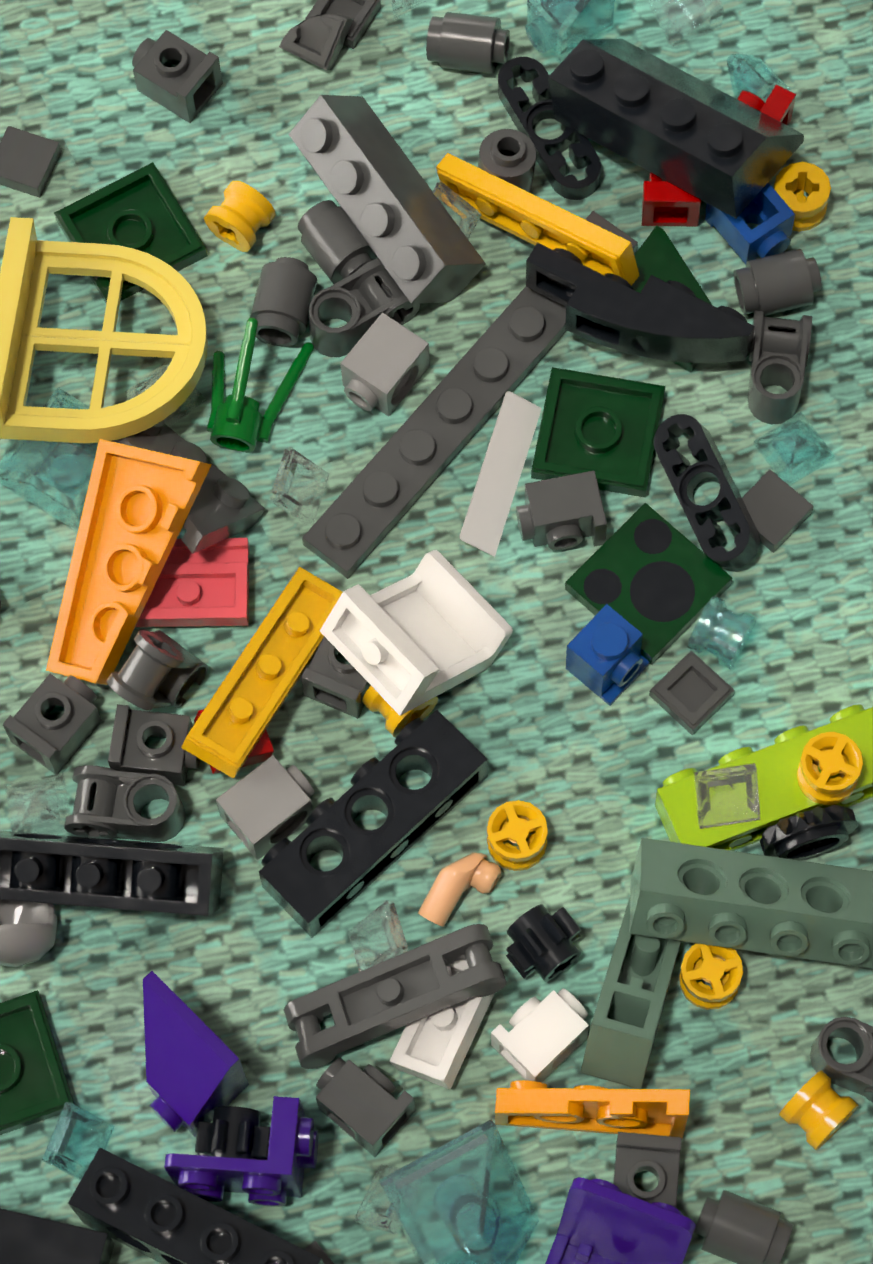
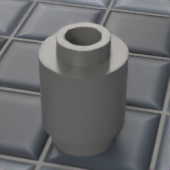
[426,12,510,74]
[478,129,536,193]
[298,200,377,284]
[733,249,822,316]
[250,257,318,347]
[694,1190,793,1264]

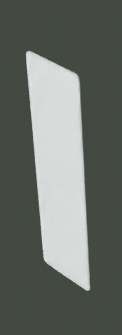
[460,391,542,557]

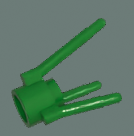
[207,318,314,453]

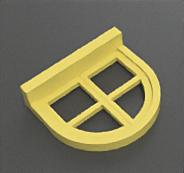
[0,217,208,443]

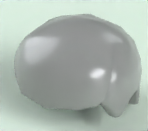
[0,900,57,967]

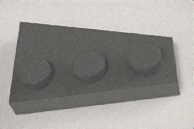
[111,420,265,554]

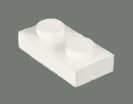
[390,959,494,1089]

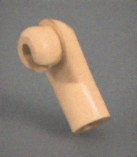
[418,852,502,927]

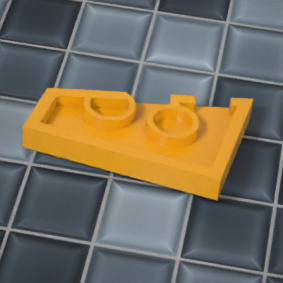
[495,1080,690,1139]

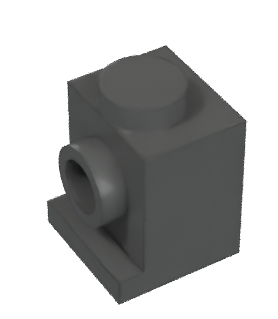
[132,30,223,123]
[516,471,607,550]
[301,636,371,719]
[3,673,102,775]
[108,704,200,786]
[316,1057,416,1157]
[613,1132,682,1208]

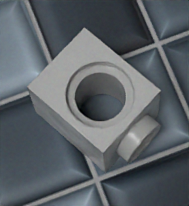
[340,312,430,417]
[216,755,315,861]

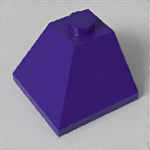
[143,971,249,1137]

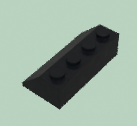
[548,39,804,219]

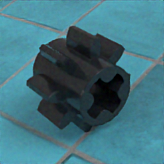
[506,904,581,982]
[195,1106,270,1160]

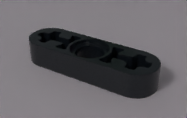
[498,57,601,200]
[654,414,760,569]

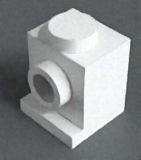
[491,988,589,1083]

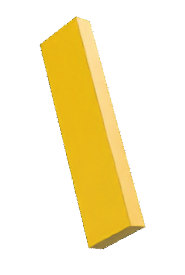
[436,153,640,286]
[181,567,343,779]

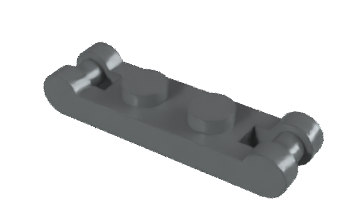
[283,924,507,1069]

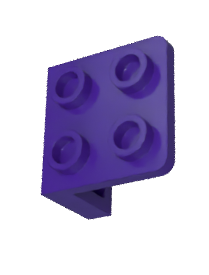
[164,1096,319,1207]
[545,1177,696,1264]

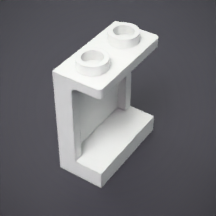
[320,550,513,716]

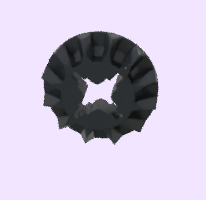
[760,804,858,860]

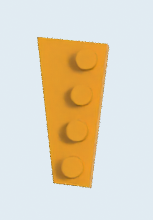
[46,439,211,685]

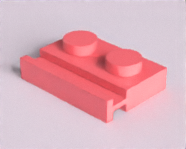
[135,537,249,627]

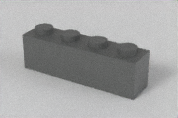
[289,95,486,304]

